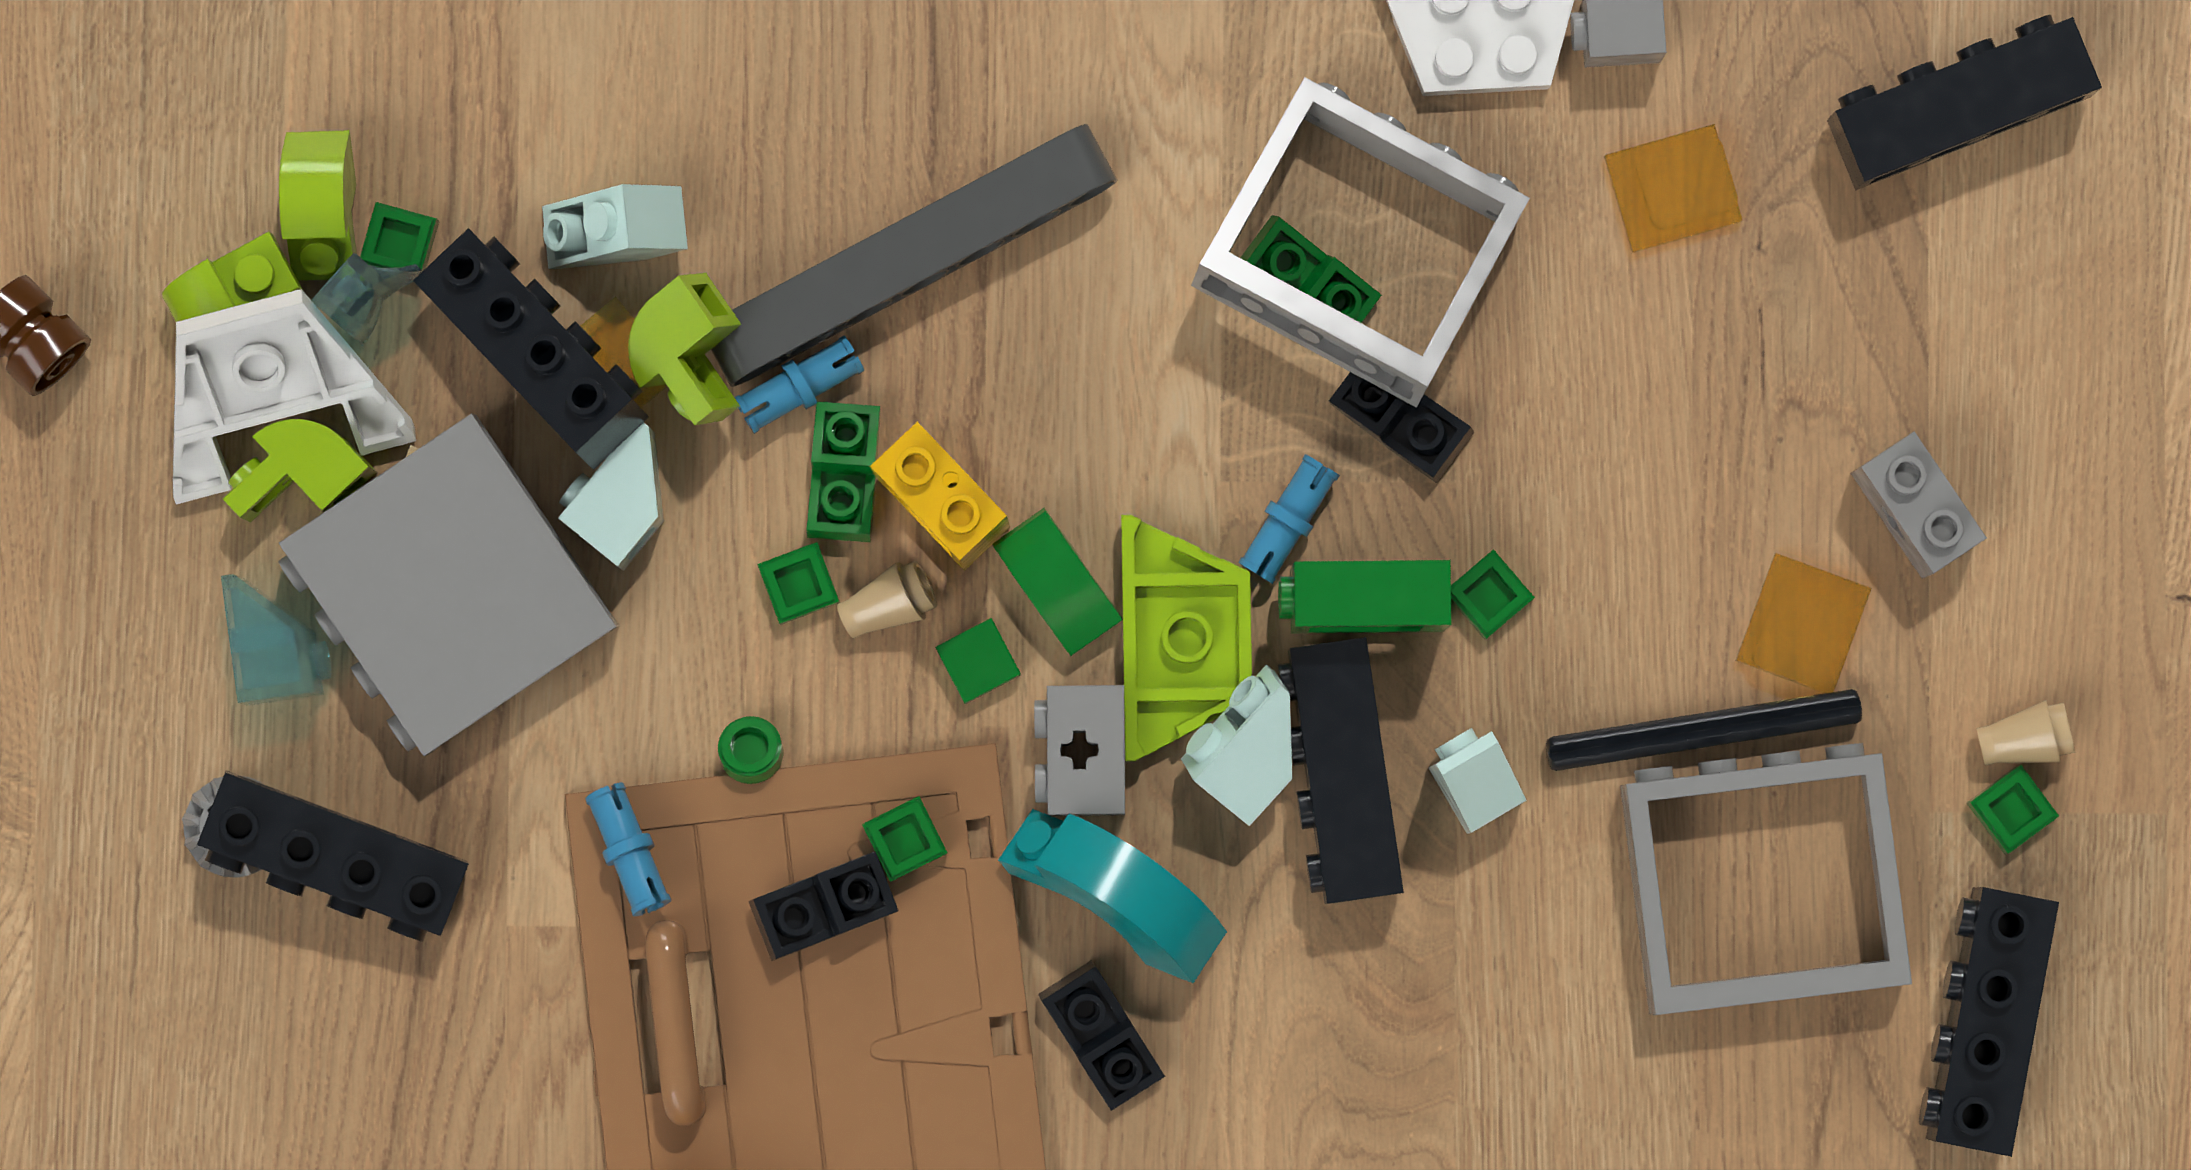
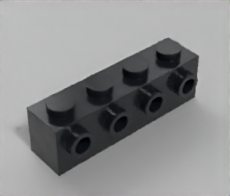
[1827,14,2102,191]
[413,228,649,470]
[1278,637,1404,904]
[197,770,469,942]
[1919,887,2059,1157]

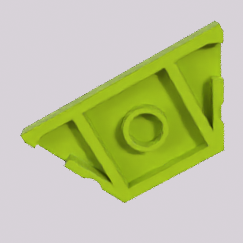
[1121,515,1252,762]

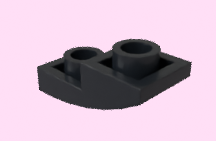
[1329,372,1474,483]
[748,851,899,961]
[1038,960,1165,1111]

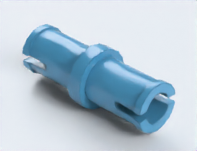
[734,335,864,434]
[1238,454,1340,584]
[585,782,672,917]

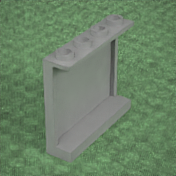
[278,413,619,756]

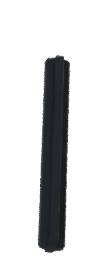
[1546,689,1862,771]

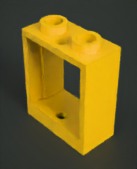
[870,421,1010,571]

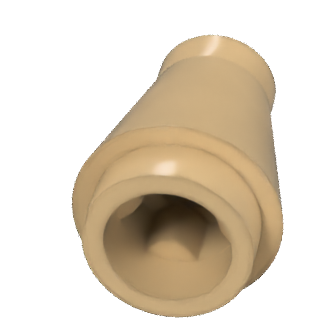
[837,561,937,639]
[1976,700,2075,765]

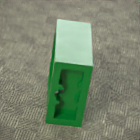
[1278,560,1451,634]

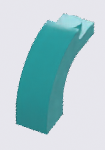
[998,809,1227,983]

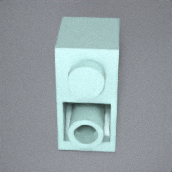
[542,184,688,269]
[558,422,664,571]
[1181,665,1292,826]
[1428,728,1527,834]

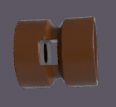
[0,275,91,396]

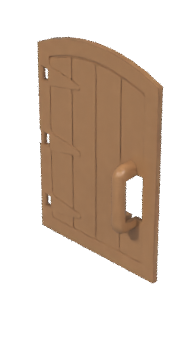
[565,743,1046,1170]

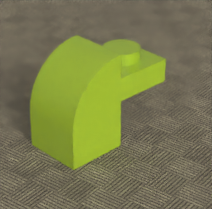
[279,130,358,281]
[162,231,303,322]
[628,273,741,425]
[223,419,377,523]

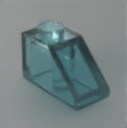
[221,574,331,706]

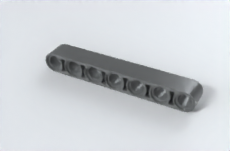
[711,124,1118,387]

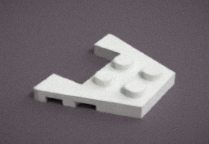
[1386,0,1574,96]
[173,289,416,504]

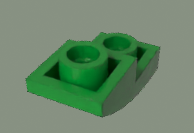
[1240,215,1382,323]
[806,402,880,542]
[992,508,1123,656]

